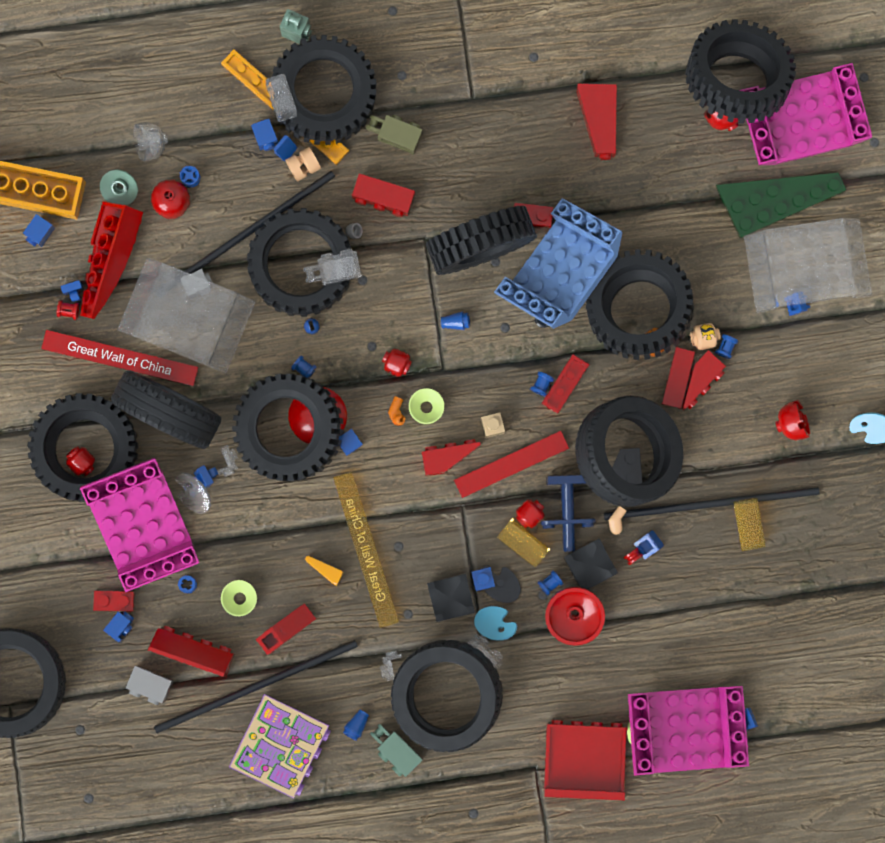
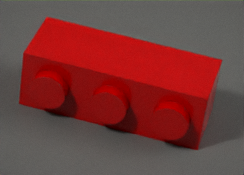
[352,173,415,217]

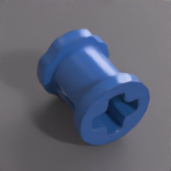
[715,334,738,359]
[291,355,317,378]
[530,372,554,397]
[537,570,563,596]

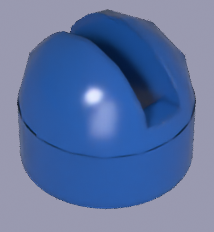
[304,318,320,335]

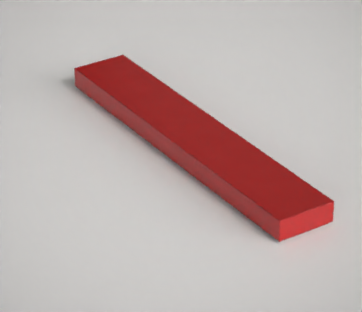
[454,431,569,498]

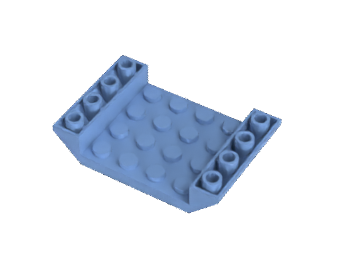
[494,198,622,329]

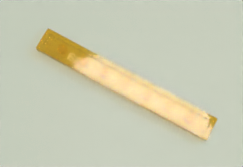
[333,472,399,628]

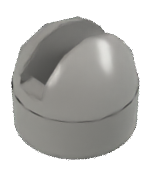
[345,223,363,239]

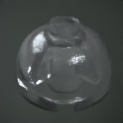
[133,122,168,162]

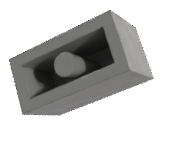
[126,666,174,705]

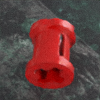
[57,300,80,320]

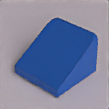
[273,135,297,162]
[634,530,664,559]

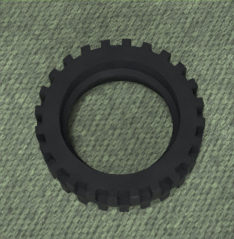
[247,208,354,317]

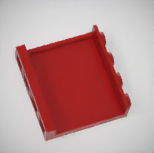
[544,720,627,801]

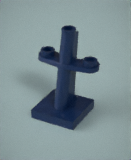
[541,475,596,552]

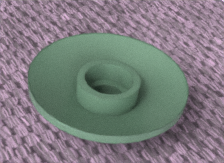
[100,169,138,206]

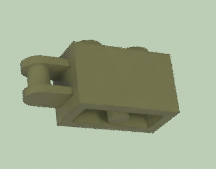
[365,115,423,155]

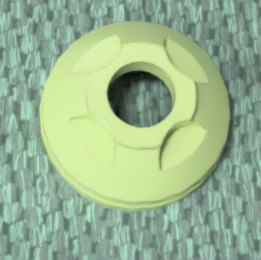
[409,388,444,424]
[221,580,257,616]

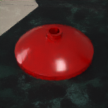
[288,387,347,444]
[545,587,605,646]

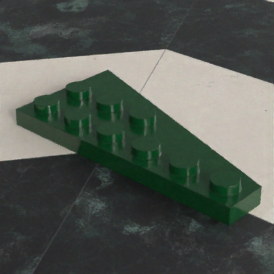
[715,173,846,239]

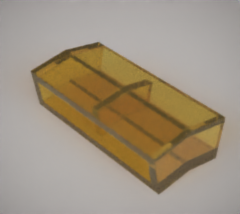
[733,498,766,551]
[497,519,550,568]

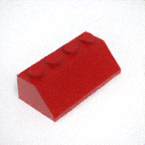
[148,626,235,677]

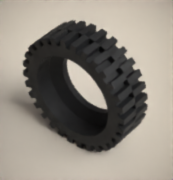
[685,19,796,124]
[271,35,377,145]
[426,206,537,275]
[586,249,694,360]
[232,374,344,481]
[27,393,139,502]

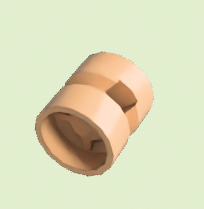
[285,147,321,182]

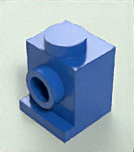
[103,611,134,643]

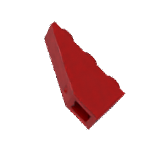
[682,350,726,411]
[422,439,481,476]
[256,603,316,655]

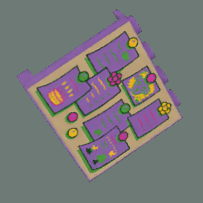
[229,694,331,798]

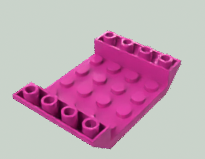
[739,63,872,165]
[80,458,199,592]
[628,686,749,775]

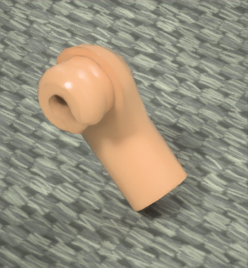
[608,506,627,535]

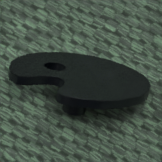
[482,565,521,603]

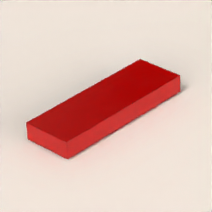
[662,347,695,409]
[541,354,589,414]

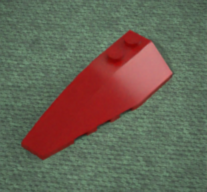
[80,201,143,319]

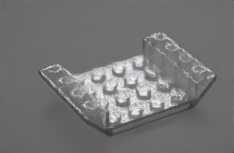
[744,218,873,313]
[117,258,256,374]

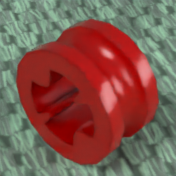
[623,547,643,565]

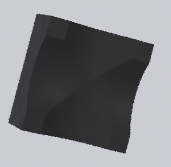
[564,538,618,590]
[427,574,475,622]

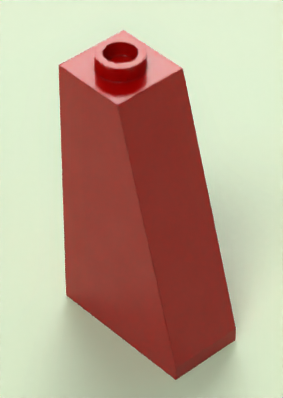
[577,84,617,160]

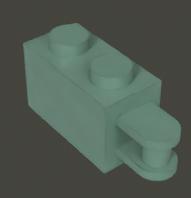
[279,9,312,44]
[370,724,423,777]

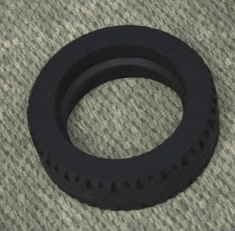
[111,370,221,449]
[575,395,684,507]
[0,628,66,738]
[391,640,503,752]

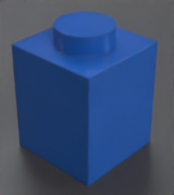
[251,118,278,151]
[23,214,55,247]

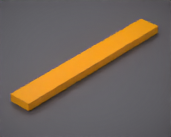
[221,49,349,166]

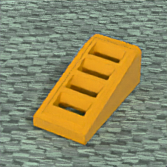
[305,556,343,586]

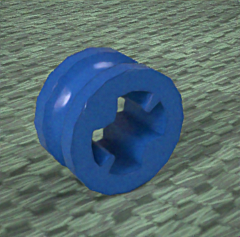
[178,575,197,593]

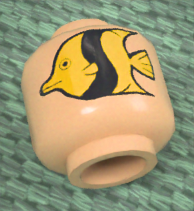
[690,323,720,350]

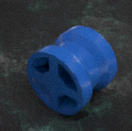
[180,166,201,188]

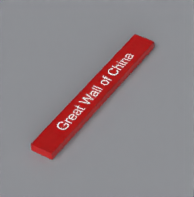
[41,330,199,387]

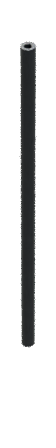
[154,171,335,298]
[604,487,820,521]
[154,640,358,734]

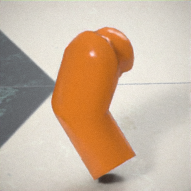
[388,396,405,426]

